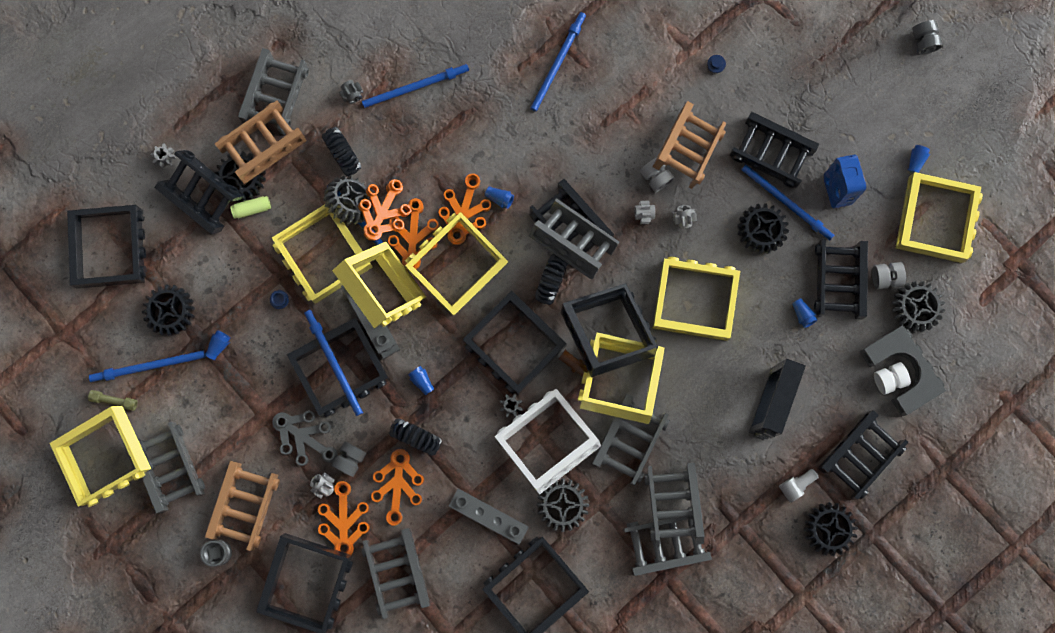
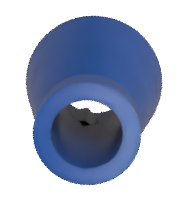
[908,145,930,173]
[485,186,514,209]
[792,298,817,328]
[205,330,230,360]
[408,366,434,395]

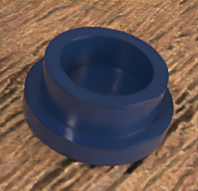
[707,55,726,73]
[270,290,289,309]

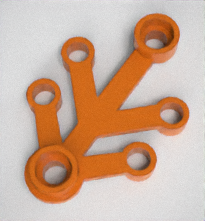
[438,173,491,245]
[358,179,411,241]
[388,198,439,270]
[371,449,424,526]
[318,481,370,555]

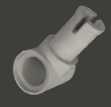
[779,469,819,503]

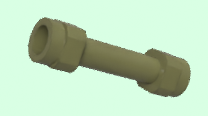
[88,390,138,411]

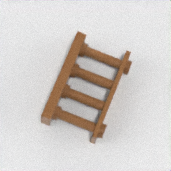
[215,100,307,184]
[652,101,726,189]
[205,461,280,551]

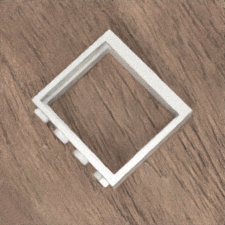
[495,389,601,495]

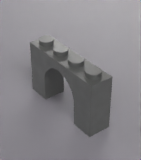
[859,325,946,416]

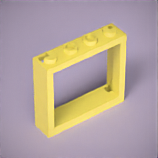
[896,172,983,263]
[272,205,373,304]
[404,212,508,316]
[332,242,426,328]
[652,257,740,341]
[578,332,665,424]
[50,406,151,507]

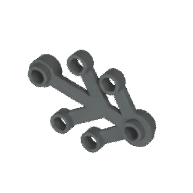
[272,411,338,466]

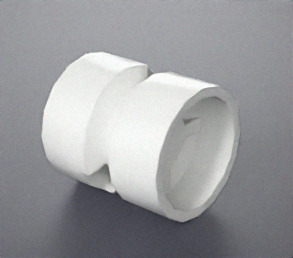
[874,362,911,395]

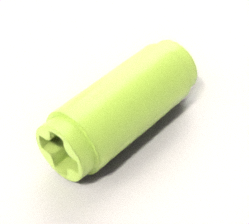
[230,196,271,219]

